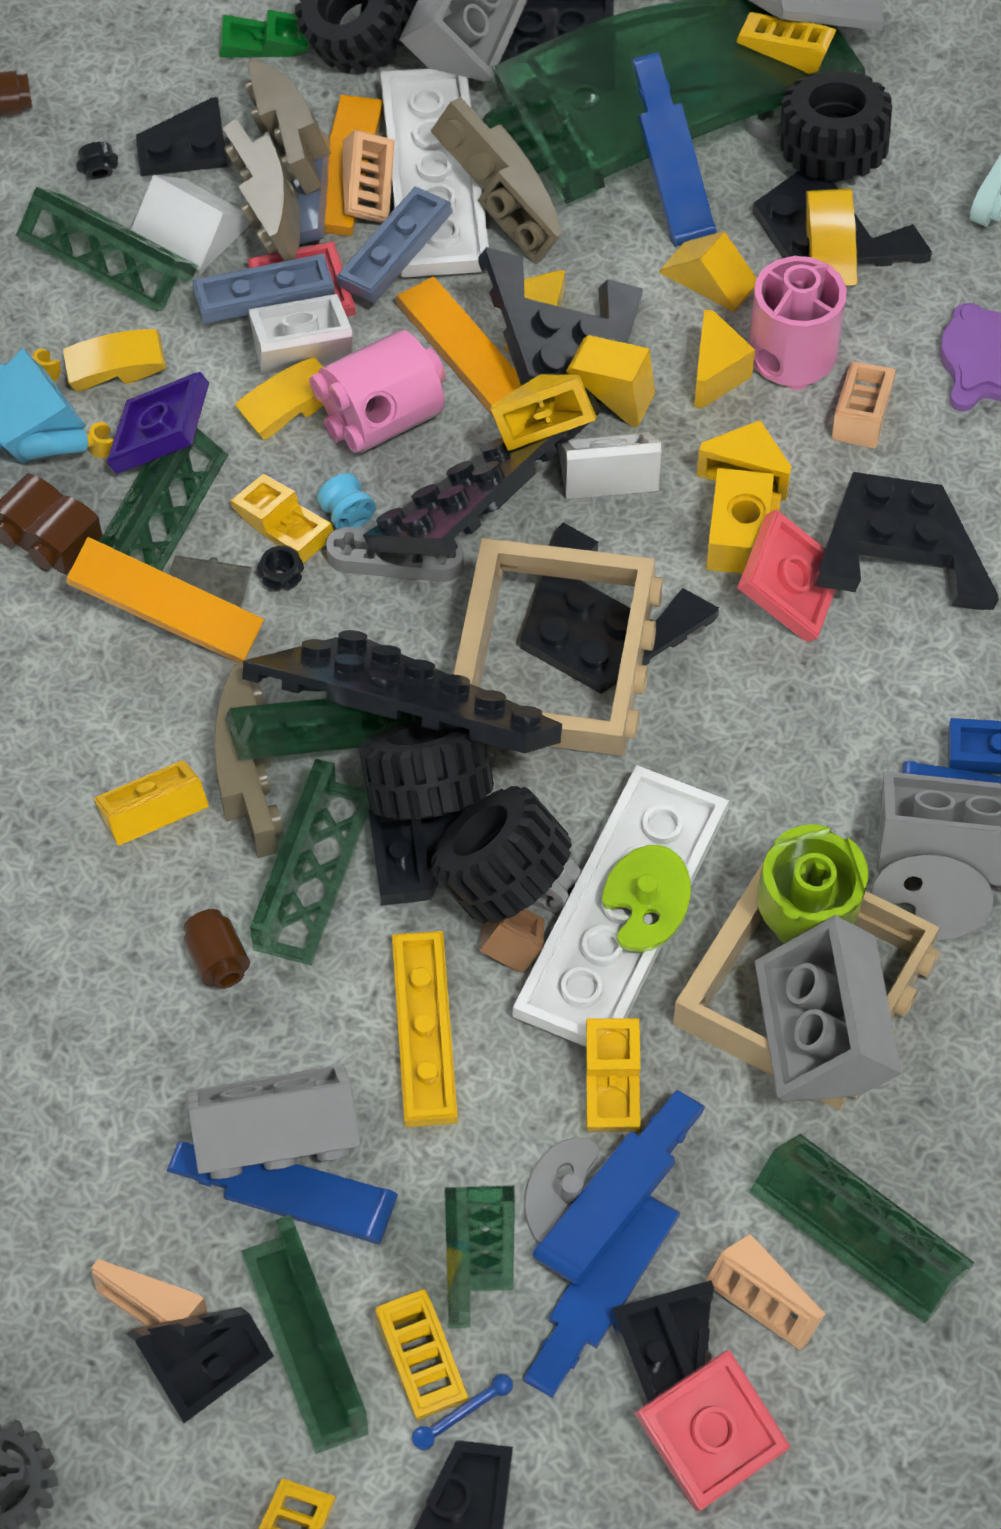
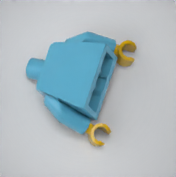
[0,348,114,463]

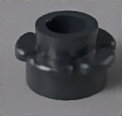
[76,142,118,180]
[257,546,304,591]

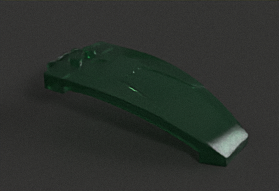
[482,0,866,204]

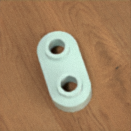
[969,155,1001,227]

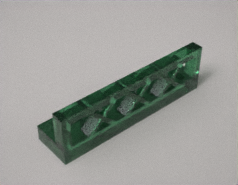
[16,186,199,311]
[99,428,228,571]
[225,698,422,760]
[250,758,370,966]
[750,1133,975,1323]
[445,1185,515,1328]
[242,1214,369,1454]

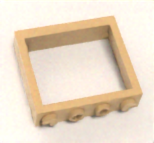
[454,538,664,756]
[673,861,941,1111]

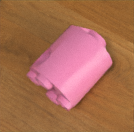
[749,256,847,390]
[309,330,446,453]

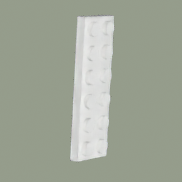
[380,68,489,278]
[513,765,729,1047]

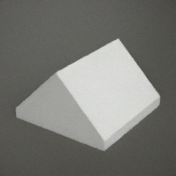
[130,175,250,275]
[248,294,353,375]
[557,432,662,499]

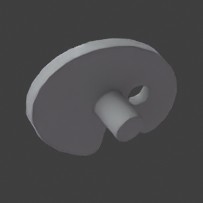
[871,853,994,940]
[525,1137,600,1243]

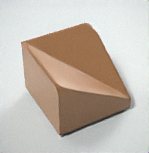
[479,908,545,972]

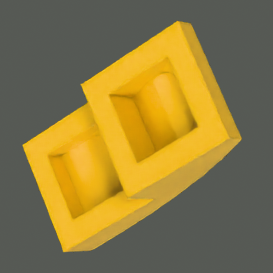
[806,188,857,286]
[63,329,167,391]
[234,357,324,440]
[230,474,334,564]
[586,1018,641,1132]

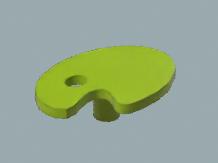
[602,845,691,952]

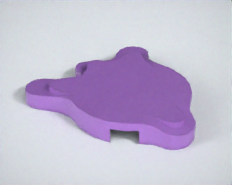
[940,303,1001,412]

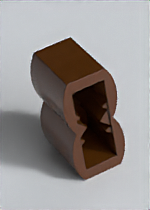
[0,473,103,574]

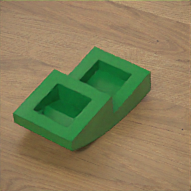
[219,9,308,58]

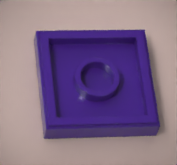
[107,372,209,474]

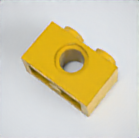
[706,468,781,574]

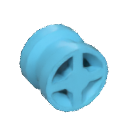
[317,473,376,529]

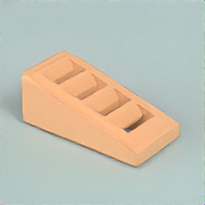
[342,130,395,224]
[832,362,896,449]
[706,1234,825,1350]
[91,1259,208,1326]

